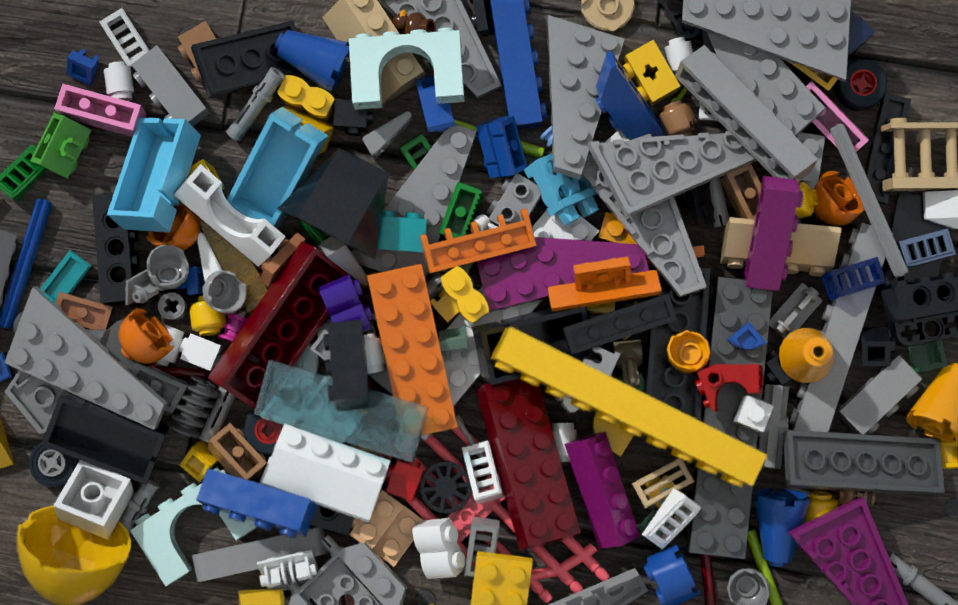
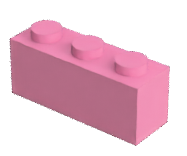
[806,80,869,152]
[54,84,146,137]

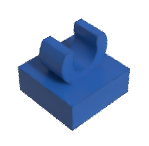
[67,49,99,86]
[176,267,205,297]

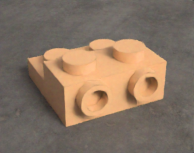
[349,489,424,567]

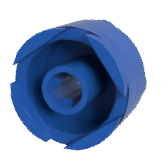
[644,544,701,605]

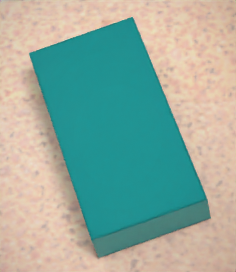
[40,250,93,303]

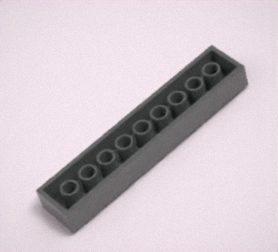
[686,277,773,559]

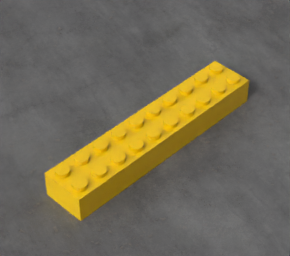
[491,327,767,488]

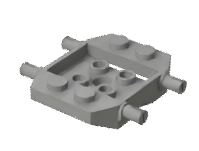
[281,535,407,605]

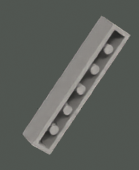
[675,45,818,182]

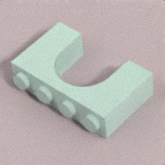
[349,27,465,110]
[130,468,257,586]

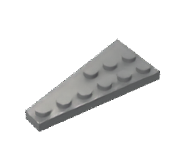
[547,15,625,180]
[587,131,757,218]

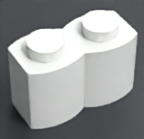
[413,518,466,579]

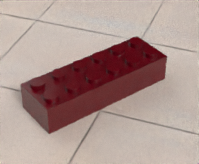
[208,241,354,414]
[476,378,581,551]

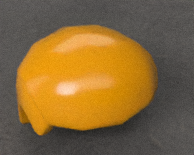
[667,330,711,373]

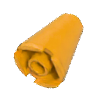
[779,328,835,383]
[906,363,958,443]

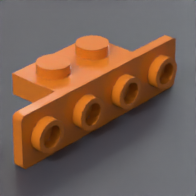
[548,257,661,311]

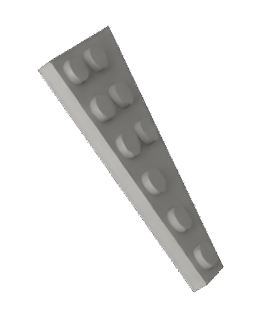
[382,0,502,99]
[682,0,851,82]
[707,32,827,137]
[352,125,477,280]
[582,134,707,297]
[5,286,167,430]

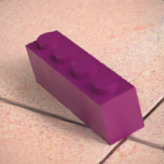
[744,176,803,291]
[565,431,640,549]

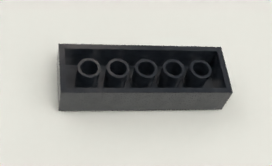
[644,266,711,422]

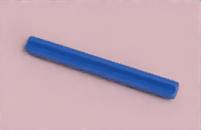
[0,198,52,329]

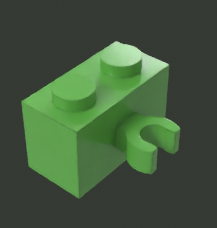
[30,113,91,179]

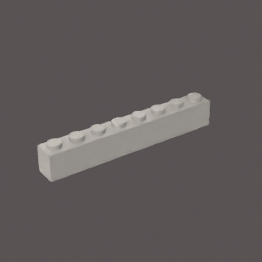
[788,222,893,432]

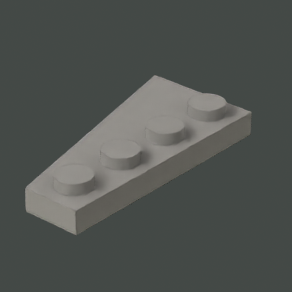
[549,568,648,605]

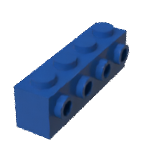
[196,468,317,539]

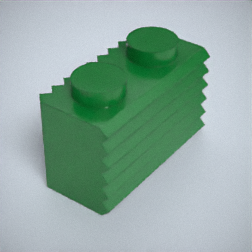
[439,182,485,239]

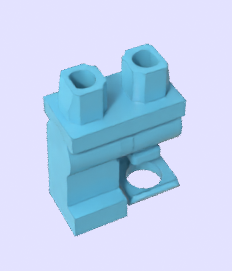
[523,153,599,226]

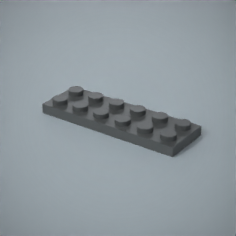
[783,430,945,495]

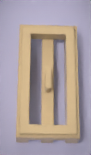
[632,458,694,508]

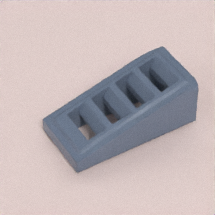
[896,228,956,268]

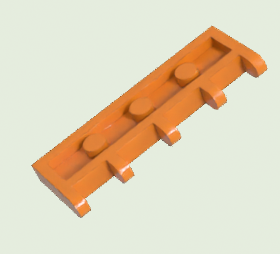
[420,209,536,273]

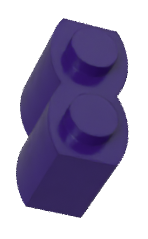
[319,274,374,332]

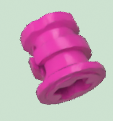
[218,313,248,343]

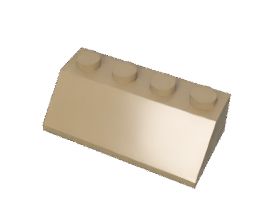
[322,0,425,106]
[720,217,841,276]

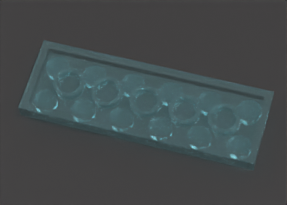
[254,360,429,462]

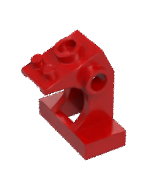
[695,364,763,411]

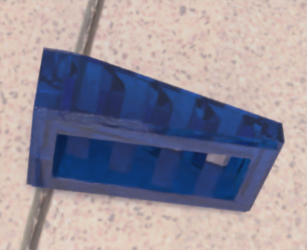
[822,257,887,301]

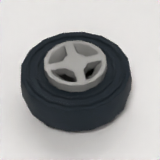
[29,442,79,487]

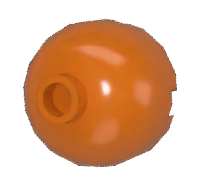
[814,171,865,226]
[146,201,201,251]
[118,308,174,364]

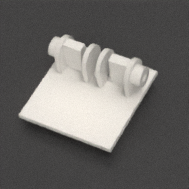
[257,550,319,591]

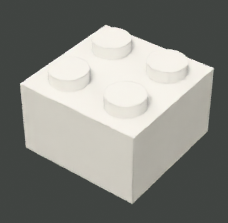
[53,460,134,540]

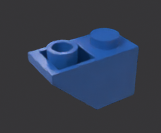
[415,75,455,132]

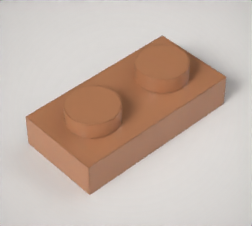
[260,233,305,287]
[56,292,113,330]

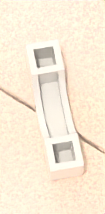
[174,164,286,267]

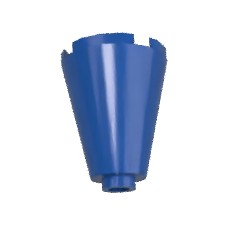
[274,30,350,94]
[754,488,811,567]

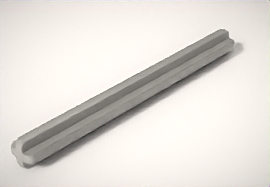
[830,124,908,278]

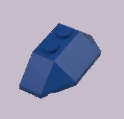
[596,51,666,139]

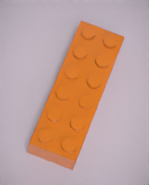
[367,264,458,440]

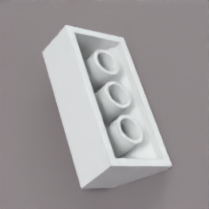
[263,424,390,523]

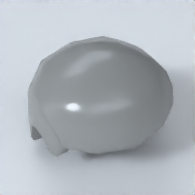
[147,244,189,290]
[202,270,247,314]
[727,567,770,605]

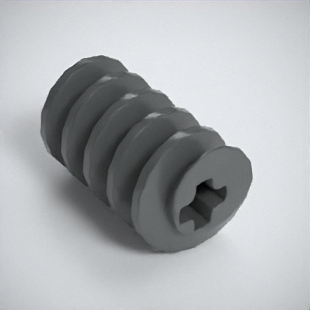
[167,375,220,437]

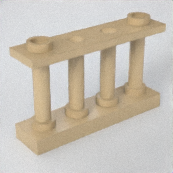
[881,118,958,191]

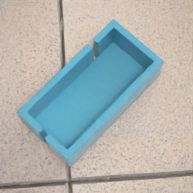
[227,107,328,229]
[107,118,201,232]

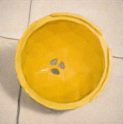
[16,505,131,605]

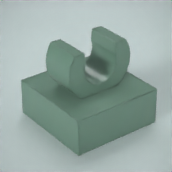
[439,327,468,360]

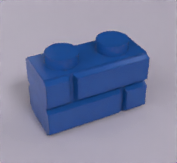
[476,115,527,178]

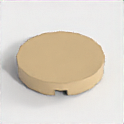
[581,0,634,32]

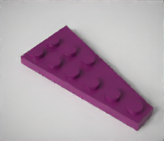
[470,232,649,312]
[787,497,909,605]

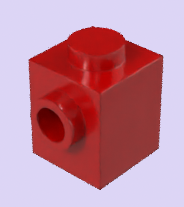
[386,458,425,502]

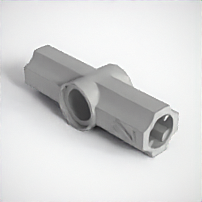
[758,384,789,469]

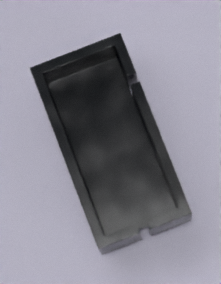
[472,307,596,385]
[41,390,170,485]

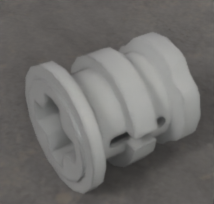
[158,293,188,320]

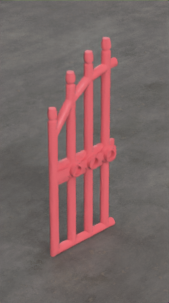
[385,426,610,603]

